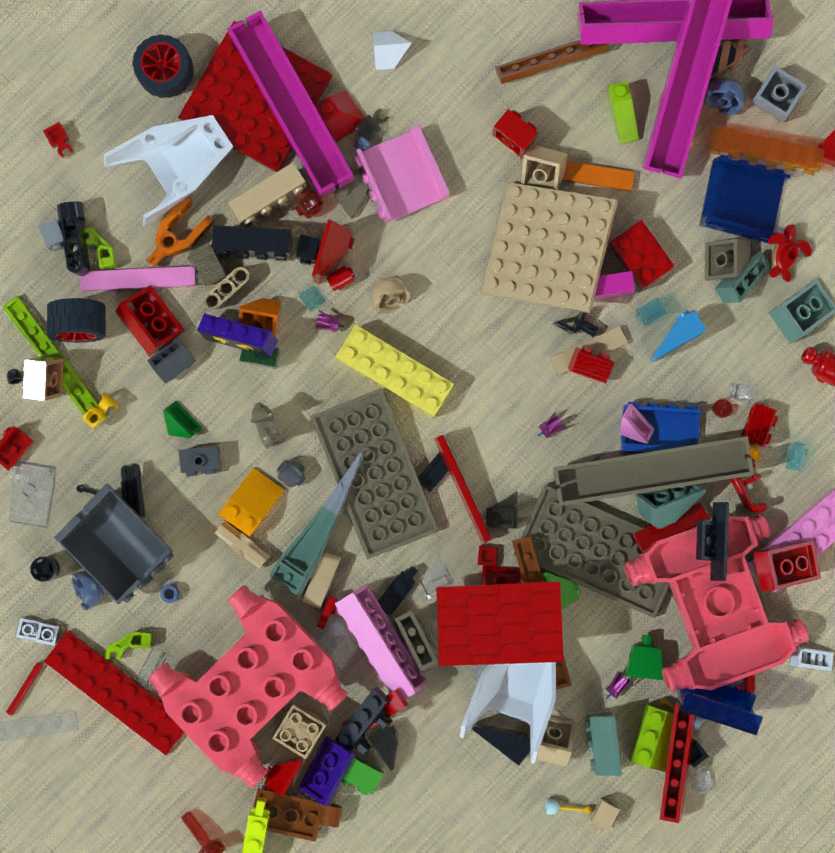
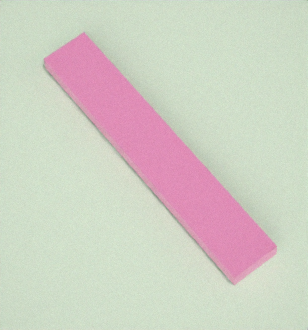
[81,266,196,292]

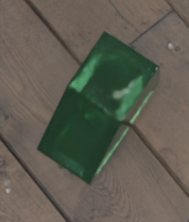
[239,348,281,369]

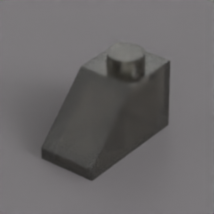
[368,725,399,771]

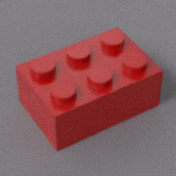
[608,220,675,291]

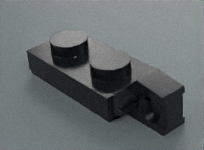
[378,567,418,616]

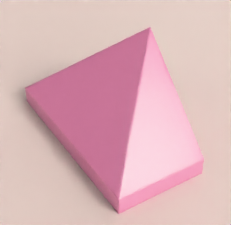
[620,404,655,444]

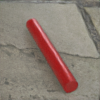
[6,662,43,716]

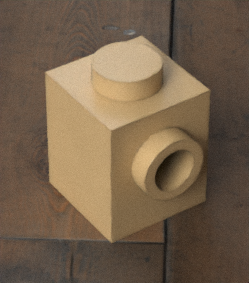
[590,798,620,831]

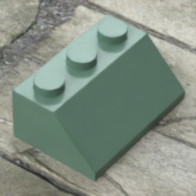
[585,712,622,776]

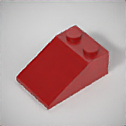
[753,540,821,591]

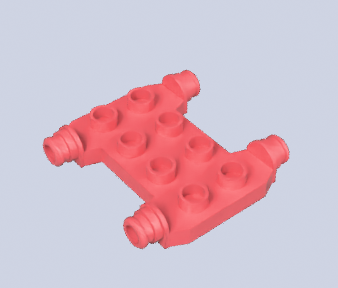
[624,514,809,692]
[149,585,348,788]

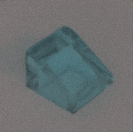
[299,286,325,312]

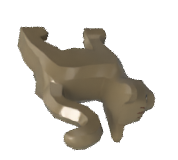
[250,402,280,448]

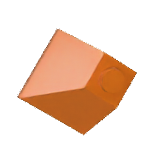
[238,298,281,337]

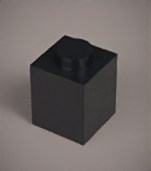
[296,235,320,265]

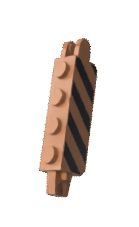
[659,39,751,102]

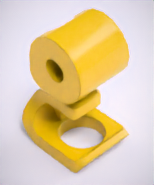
[82,392,119,429]

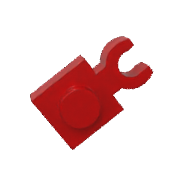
[43,122,73,158]
[316,596,337,629]

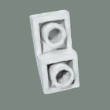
[16,617,59,646]

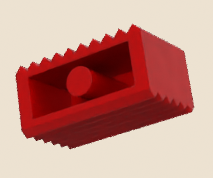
[568,346,614,384]
[741,403,778,448]

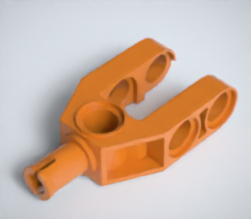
[146,197,214,268]

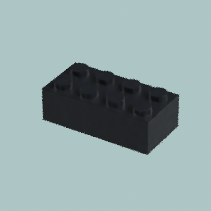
[212,225,293,262]

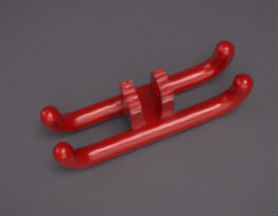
[730,463,767,512]

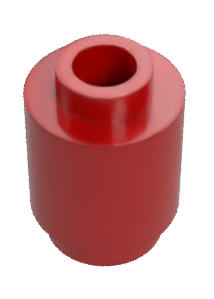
[326,265,356,291]

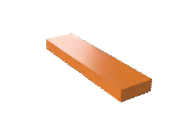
[562,161,635,191]

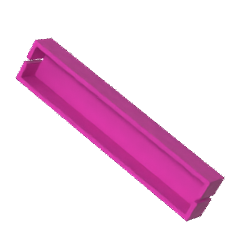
[577,0,774,45]
[642,0,732,179]
[227,10,354,198]

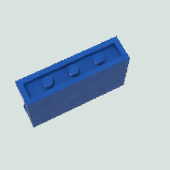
[620,402,702,453]

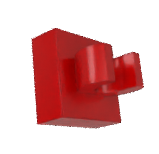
[735,674,755,692]

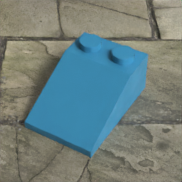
[649,310,706,363]

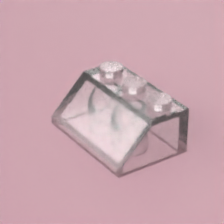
[316,615,361,673]

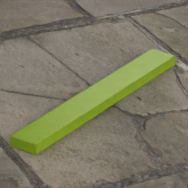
[2,295,109,420]

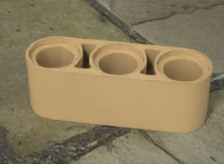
[204,267,249,310]
[302,550,341,609]

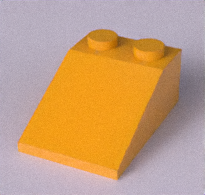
[218,468,285,537]

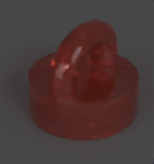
[712,399,732,418]

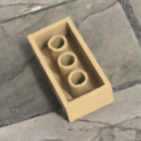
[228,162,308,227]

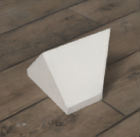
[373,31,411,70]

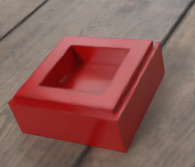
[477,546,498,566]

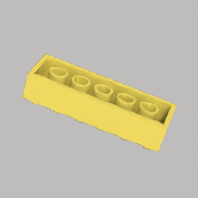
[335,324,454,418]

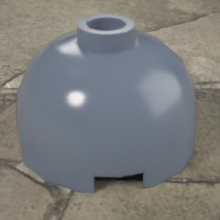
[706,78,745,115]
[72,570,104,610]

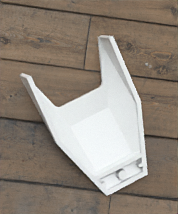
[460,662,556,764]

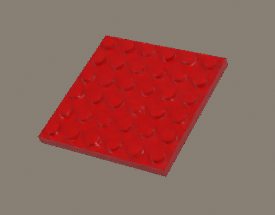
[178,21,333,172]

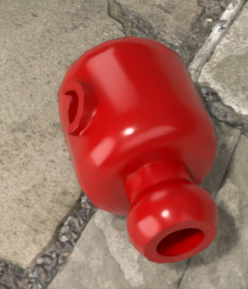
[801,347,835,386]

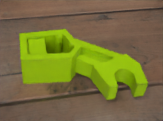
[85,228,117,271]
[105,631,153,660]

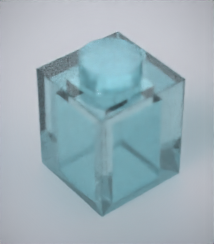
[635,297,667,327]

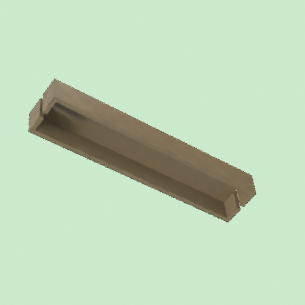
[553,436,754,506]

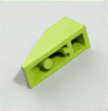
[606,81,639,145]

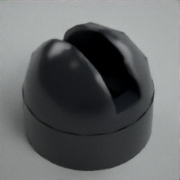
[7,369,23,385]

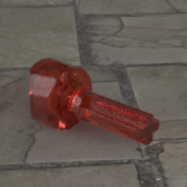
[181,811,225,853]

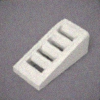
[790,647,834,671]

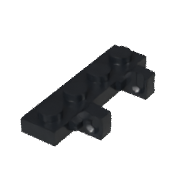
[335,686,393,755]

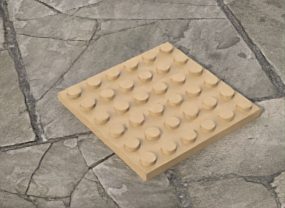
[481,183,618,314]

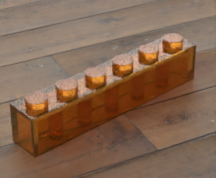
[706,125,825,176]

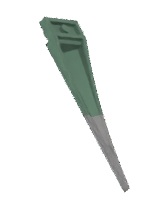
[270,452,364,596]

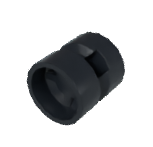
[30,557,61,582]

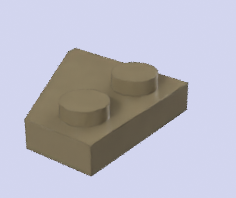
[332,168,370,219]

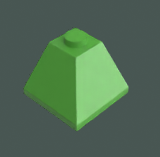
[541,572,581,609]

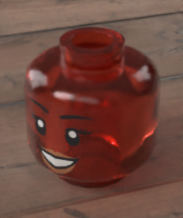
[295,190,324,219]

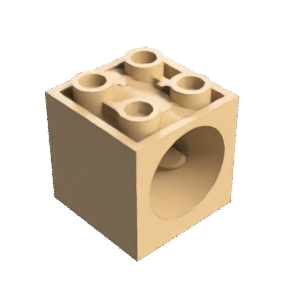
[272,701,328,759]

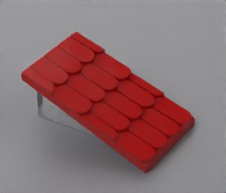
[436,582,564,666]

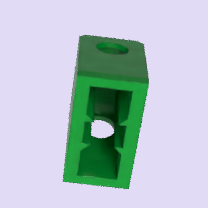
[624,634,663,680]

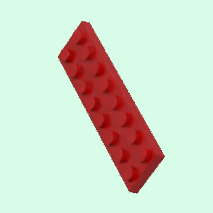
[44,630,184,756]

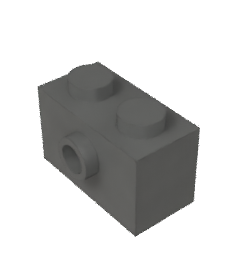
[147,337,196,384]
[179,446,221,477]

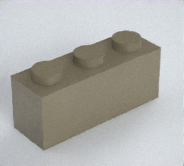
[394,611,438,675]

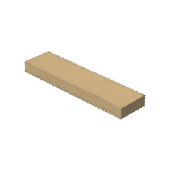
[550,326,628,376]

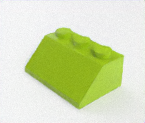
[628,704,674,772]

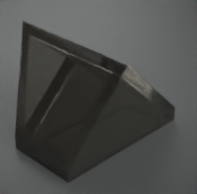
[486,492,518,529]

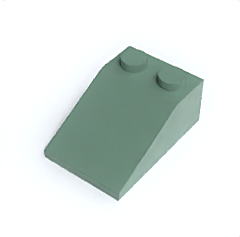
[768,279,835,344]
[636,484,706,529]

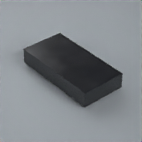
[418,452,448,492]

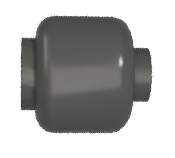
[277,459,306,488]

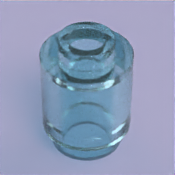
[785,442,808,471]

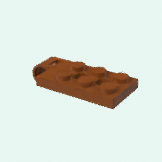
[253,787,343,842]

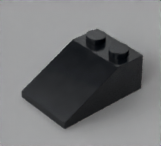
[472,723,530,766]

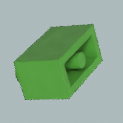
[341,756,384,795]

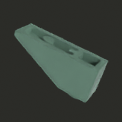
[715,251,770,303]

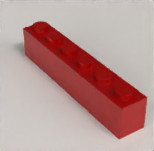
[659,700,698,823]

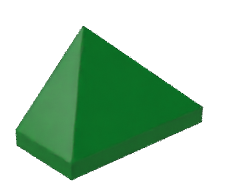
[163,401,202,438]

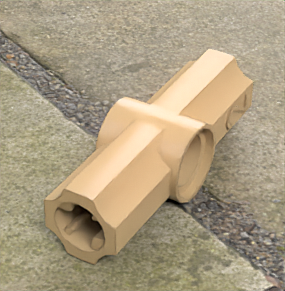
[214,520,270,569]

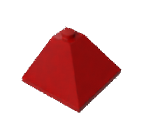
[312,219,355,285]

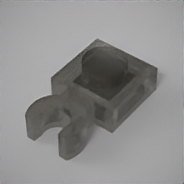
[354,108,389,142]

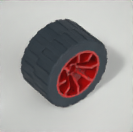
[132,34,193,98]
[47,298,106,343]

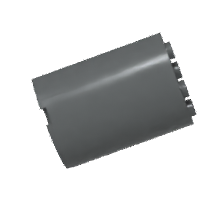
[54,483,174,605]

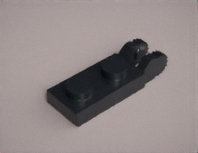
[121,464,145,517]

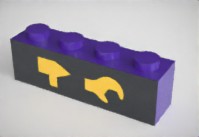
[197,313,278,358]

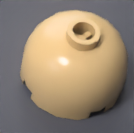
[371,277,410,314]

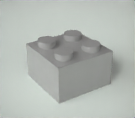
[751,66,807,123]

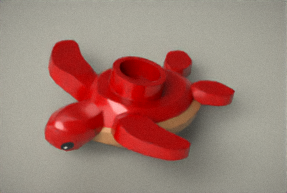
[768,224,812,282]

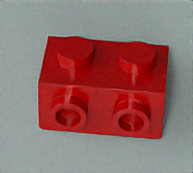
[0,426,35,471]

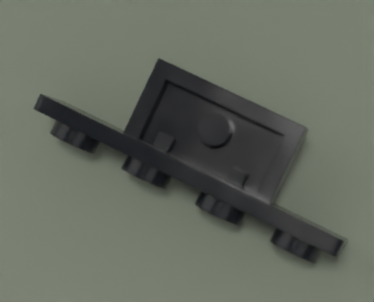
[696,502,729,581]

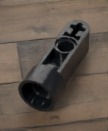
[57,201,90,276]

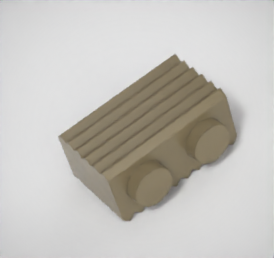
[187,242,227,287]

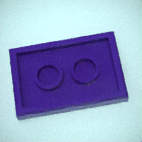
[298,736,355,807]

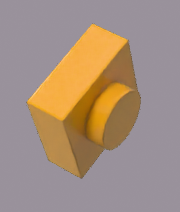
[745,443,762,463]

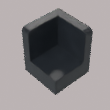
[690,738,709,768]

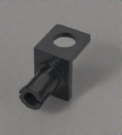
[553,312,599,337]

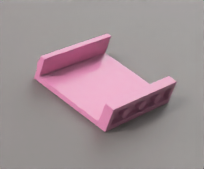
[354,125,450,224]

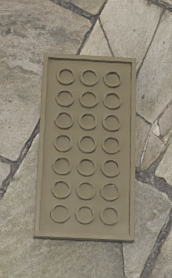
[310,388,439,559]
[513,485,670,618]

